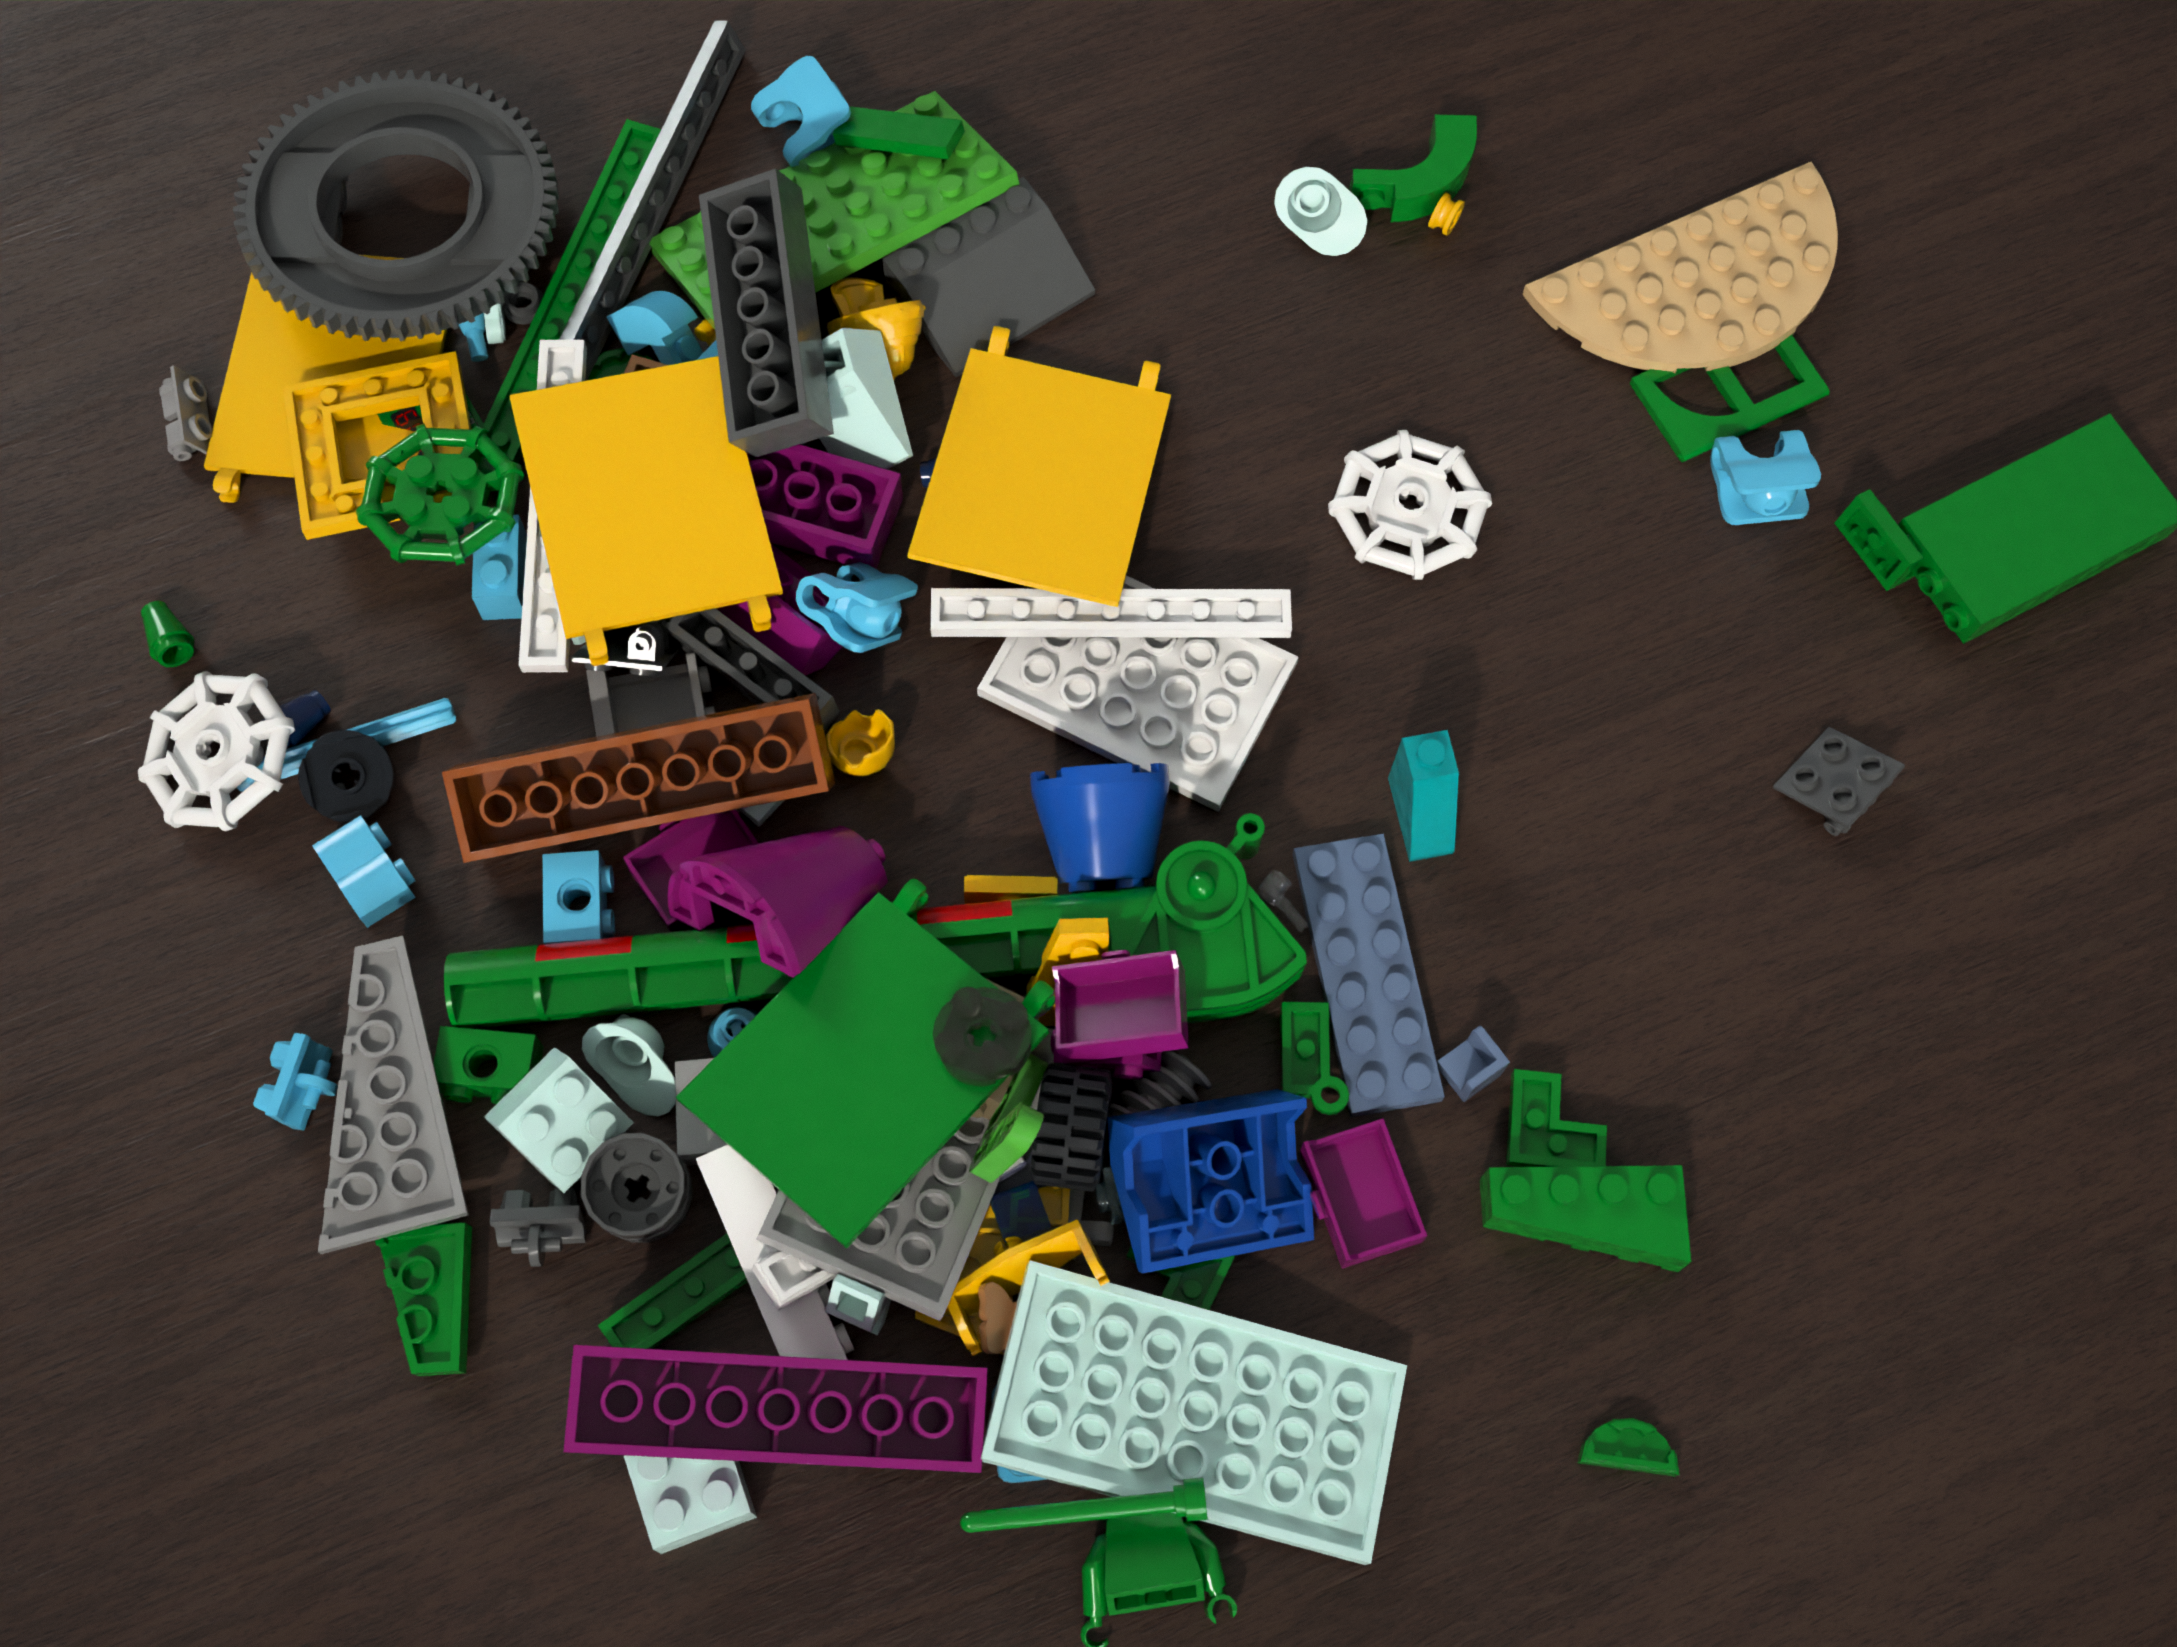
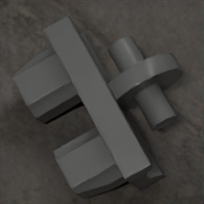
[490,1188,587,1267]

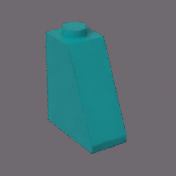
[1388,730,1459,862]

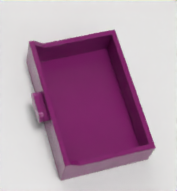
[623,810,758,932]
[1052,950,1188,1064]
[1299,1119,1427,1269]

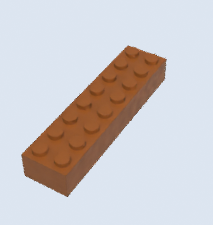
[442,693,835,863]

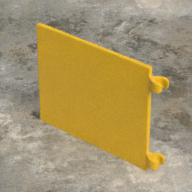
[204,254,447,503]
[908,326,1171,607]
[509,356,783,666]

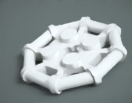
[1328,430,1492,580]
[138,671,295,831]

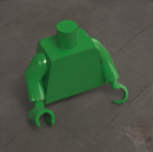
[1080,1513,1237,1647]

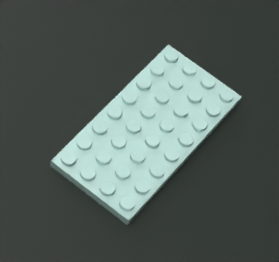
[980,1260,1407,1565]

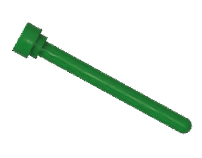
[960,1477,1208,1533]

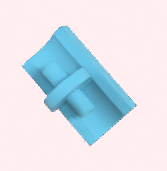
[253,1033,338,1131]

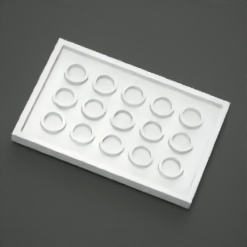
[977,576,1298,812]

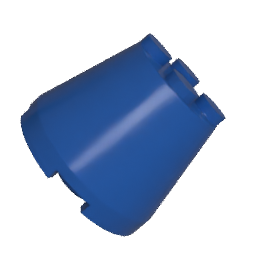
[1030,763,1170,893]

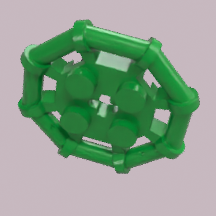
[356,424,524,566]

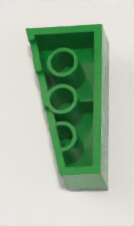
[1480,1165,1692,1273]

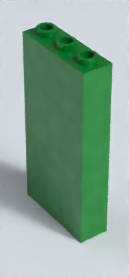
[1898,414,2177,644]

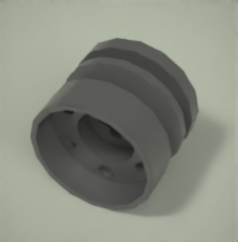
[581,1133,693,1243]

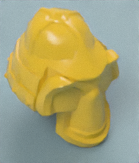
[827,277,926,380]

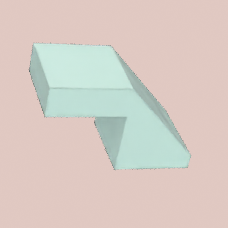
[825,1273,891,1335]

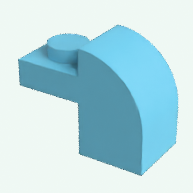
[606,291,703,365]

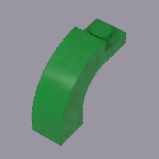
[1349,114,1477,222]

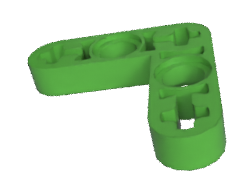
[969,1053,1048,1183]

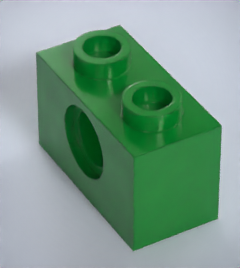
[434,1026,544,1104]

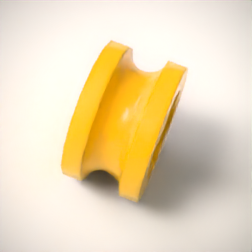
[1428,192,1465,236]

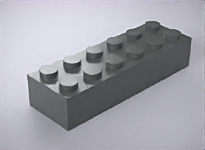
[699,168,834,457]

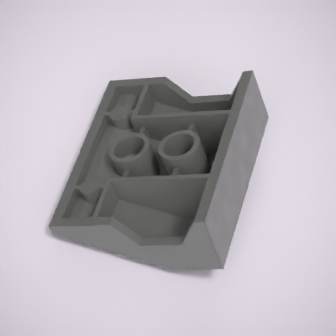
[882,177,1095,378]

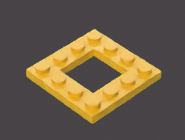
[282,351,478,540]

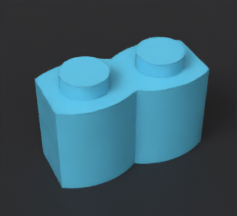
[312,815,416,928]

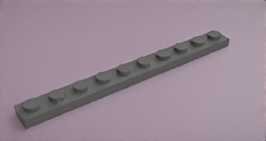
[559,20,746,381]

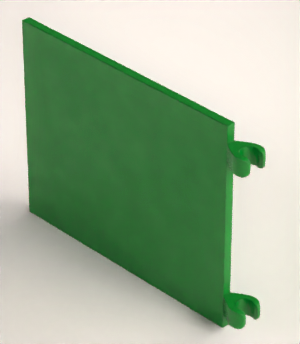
[676,878,1055,1249]

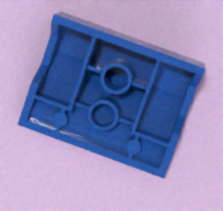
[1107,1089,1314,1273]

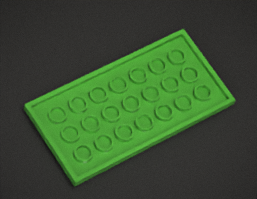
[649,91,1020,330]

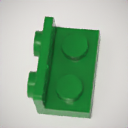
[1834,489,1923,591]

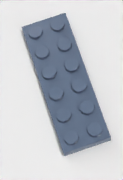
[1292,833,1445,1118]

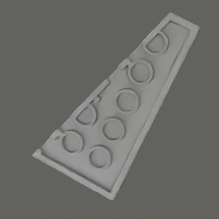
[318,935,469,1255]

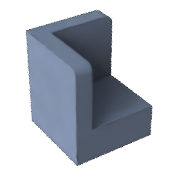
[1437,1025,1510,1102]

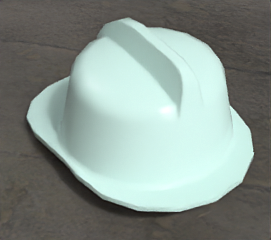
[1274,166,1367,256]
[582,1014,676,1116]

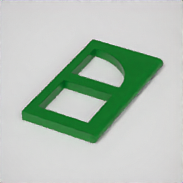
[1629,334,1830,463]

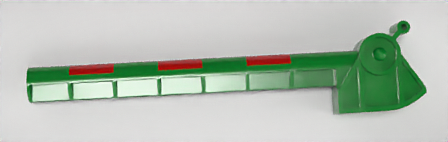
[444,813,1307,1028]

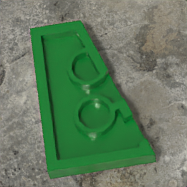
[375,1222,472,1376]

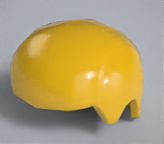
[825,709,895,776]

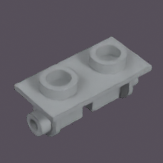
[159,365,213,461]

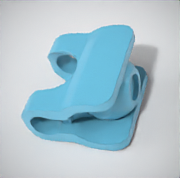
[751,56,851,167]
[1710,430,1821,525]
[796,562,918,653]

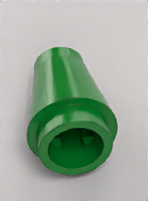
[141,601,194,667]

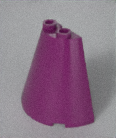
[668,825,888,978]

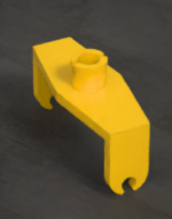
[948,1219,1110,1356]

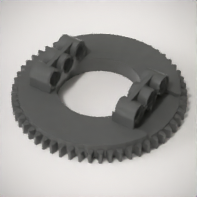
[233,70,559,342]

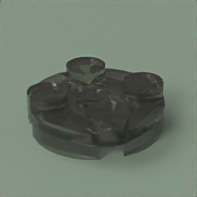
[933,987,1033,1086]

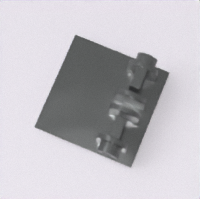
[571,619,680,676]
[1773,727,1905,836]

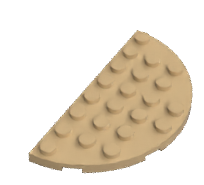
[1523,161,1838,373]

